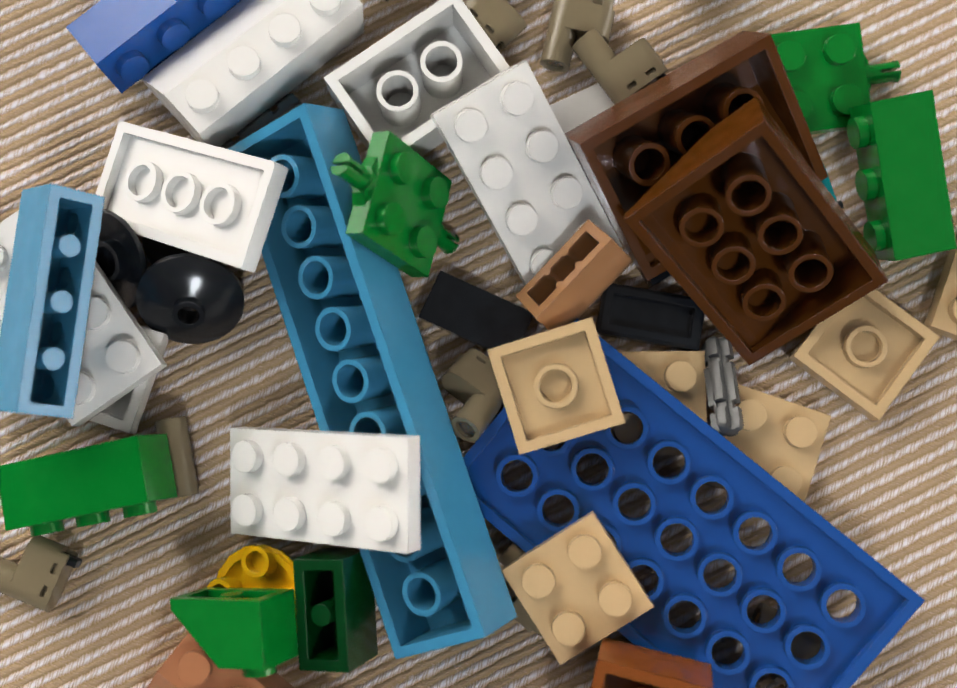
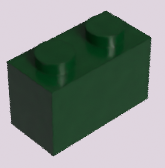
[293,548,378,673]

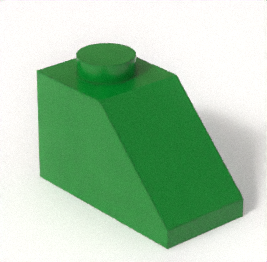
[170,587,299,678]

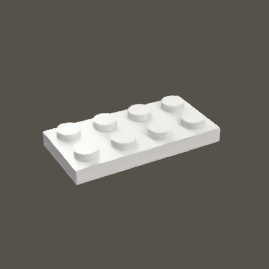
[430,61,622,286]
[95,121,289,273]
[0,210,168,427]
[230,426,421,554]

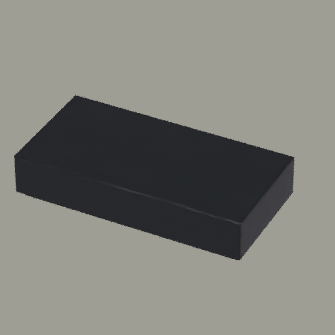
[419,270,533,350]
[596,283,705,351]

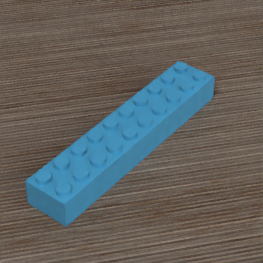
[227,102,517,659]

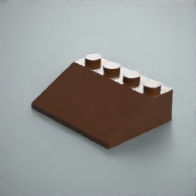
[565,31,828,281]
[623,96,888,365]

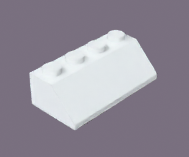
[142,0,364,147]

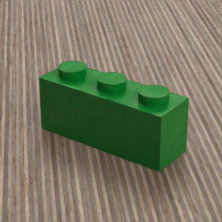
[847,89,957,261]
[0,434,178,537]

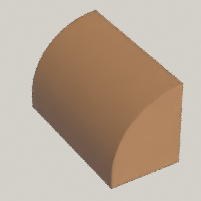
[516,219,633,330]

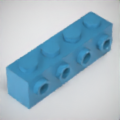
[0,183,105,419]

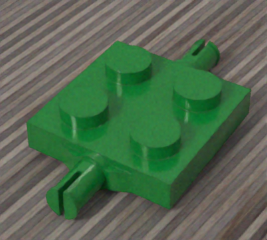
[771,22,901,135]
[331,131,460,277]

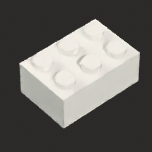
[324,0,510,156]

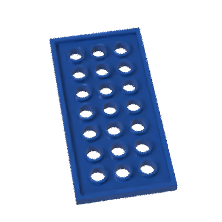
[463,318,925,688]

